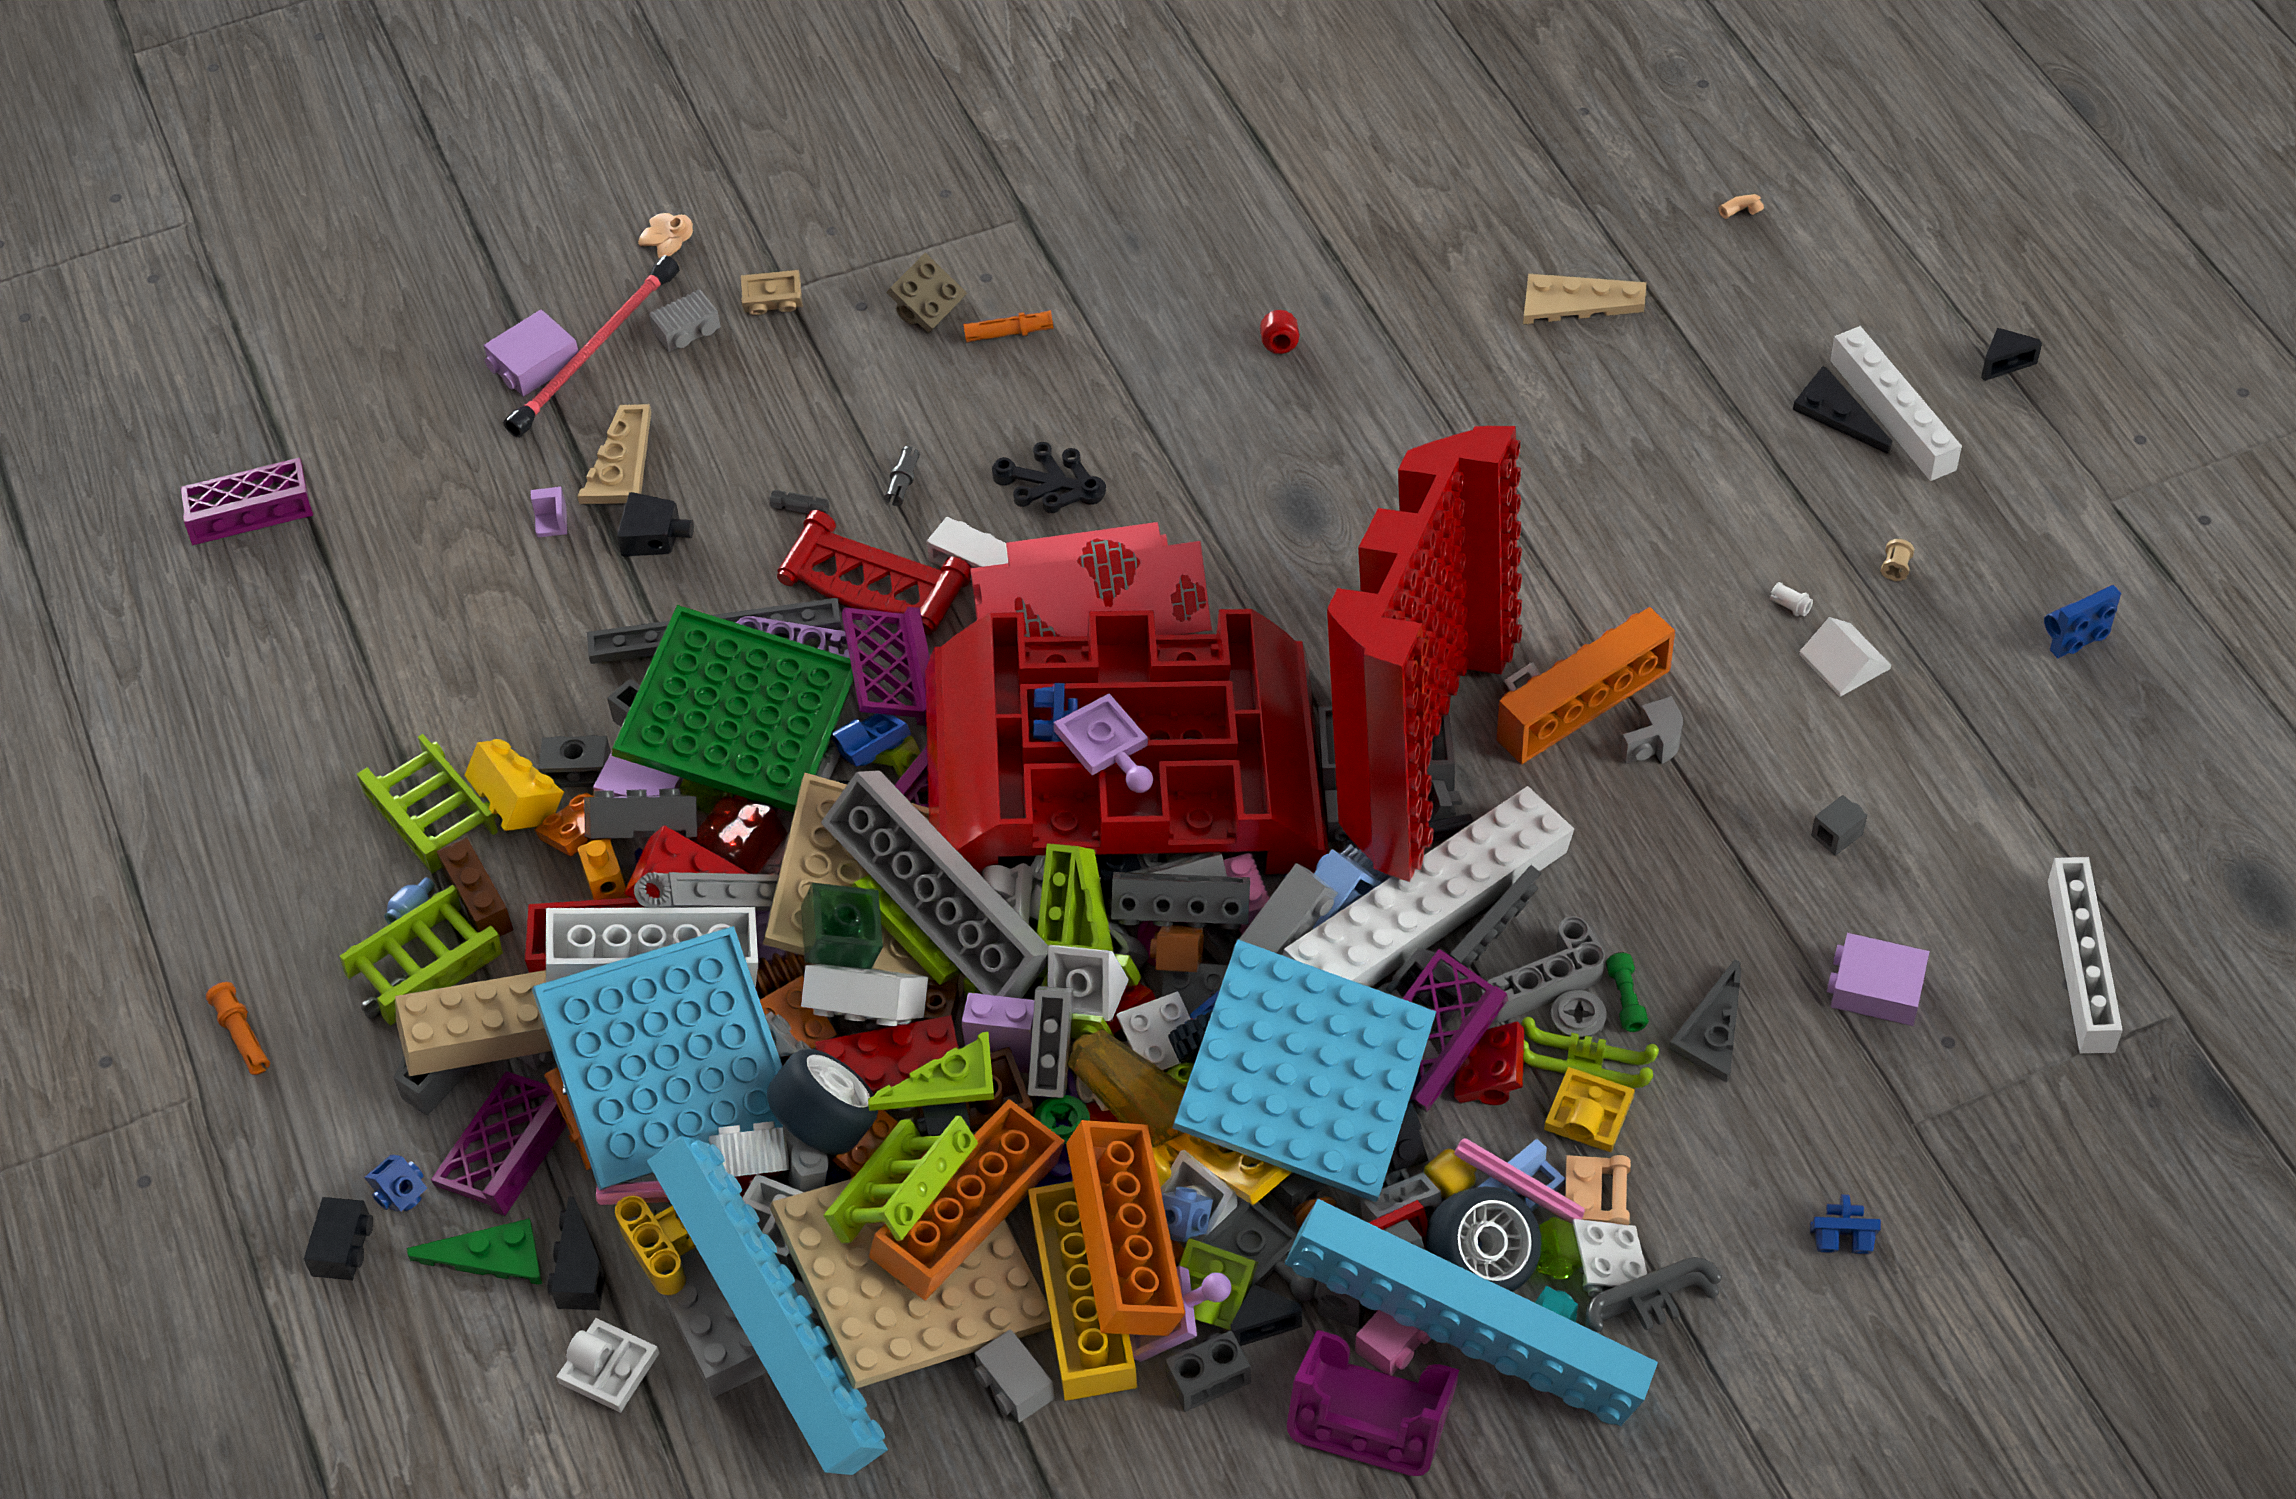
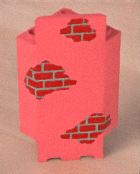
[970,522,1212,637]

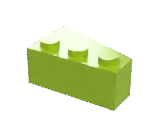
[1037,843,1114,953]

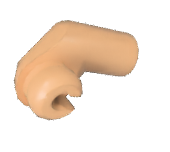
[1719,194,1764,219]

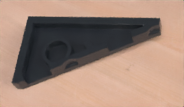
[1793,366,1892,454]

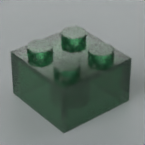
[801,882,883,970]

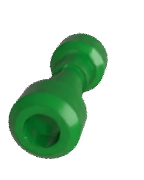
[1605,952,1649,1032]

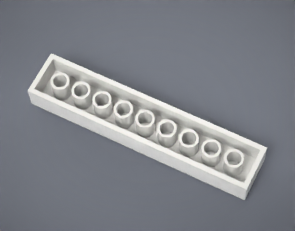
[1283,786,1574,987]

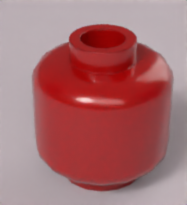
[1260,310,1300,354]

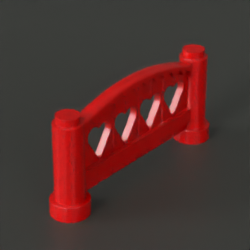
[777,510,972,635]

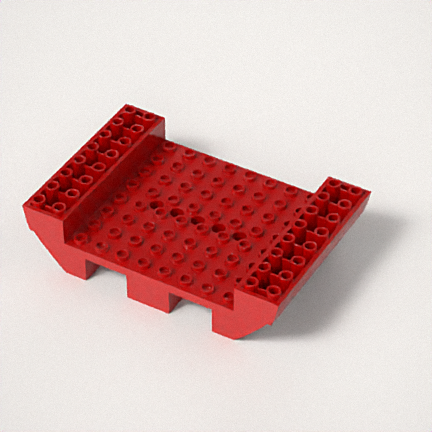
[1327,426,1522,882]
[925,609,1329,876]

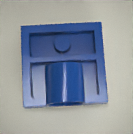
[2044,585,2121,659]
[831,713,911,767]

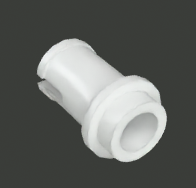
[1770,582,1813,616]

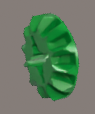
[1034,1095,1090,1144]

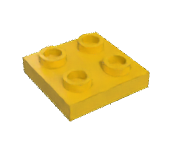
[1544,1067,1635,1153]

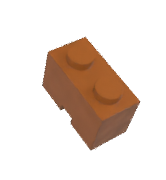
[1150,922,1204,972]

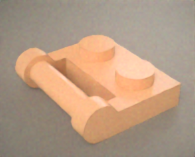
[1564,1155,1631,1225]

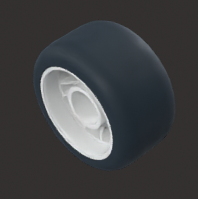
[767,1049,878,1155]
[1426,1186,1541,1292]

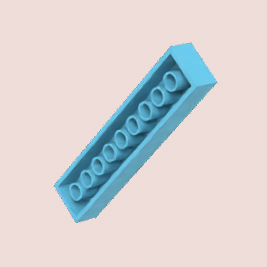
[647,1135,888,1475]
[1285,1199,1658,1426]

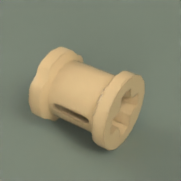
[1880,539,1915,581]

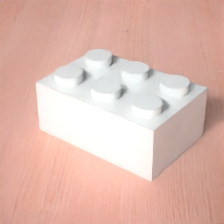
[801,964,928,1026]

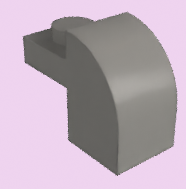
[1621,696,1683,764]

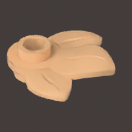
[638,213,693,259]

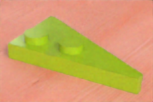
[868,1032,994,1111]

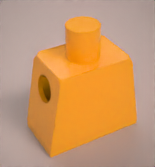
[577,838,629,900]

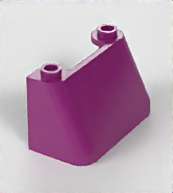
[1287,1330,1459,1476]

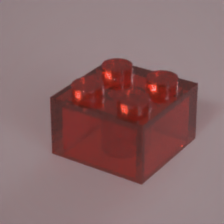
[690,796,788,874]

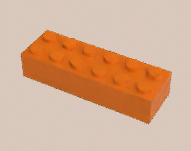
[1497,607,1675,765]
[869,1099,1065,1301]
[1066,1120,1185,1336]

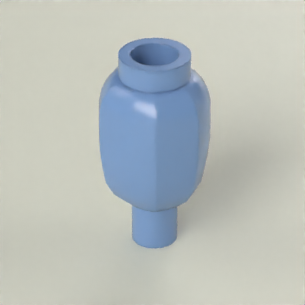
[384,877,435,924]

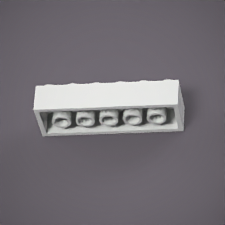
[546,907,758,987]

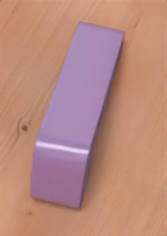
[736,616,850,658]

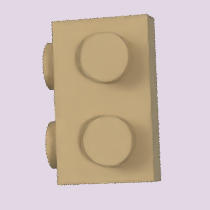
[741,270,803,315]

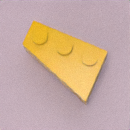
[464,739,564,831]

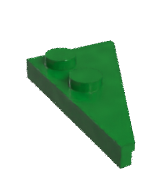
[407,1218,543,1285]

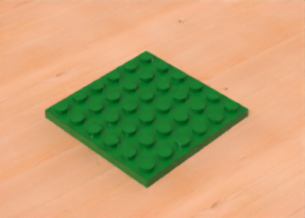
[611,605,854,813]

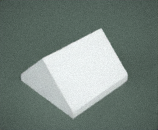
[1799,617,1891,697]
[1048,945,1129,1021]
[1160,1150,1237,1241]

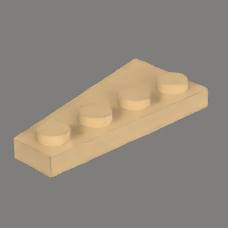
[1523,274,1647,324]
[577,404,651,504]

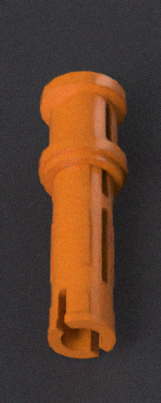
[205,982,270,1075]

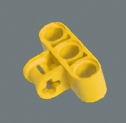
[614,1196,696,1295]

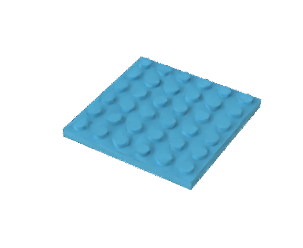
[532,926,783,1191]
[1172,939,1436,1202]

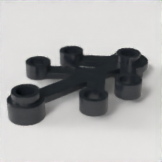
[992,442,1106,513]

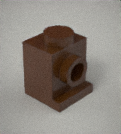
[916,979,960,1025]

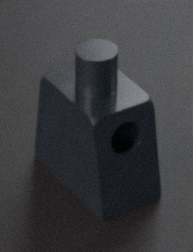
[617,492,694,557]

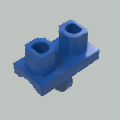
[1033,683,1078,742]
[1810,1194,1881,1254]

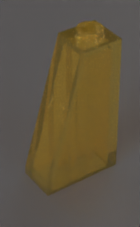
[1067,1029,1186,1148]

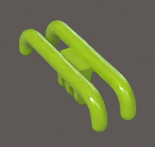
[1521,1017,1659,1089]

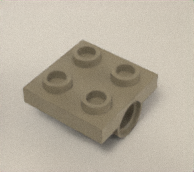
[886,252,967,333]

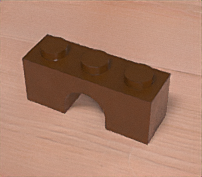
[436,838,514,937]

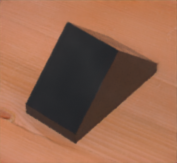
[1981,328,2042,381]
[1230,1284,1302,1346]

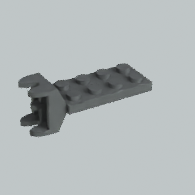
[1385,865,1541,1033]

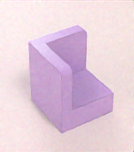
[531,487,567,537]

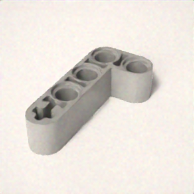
[1481,916,1605,1023]

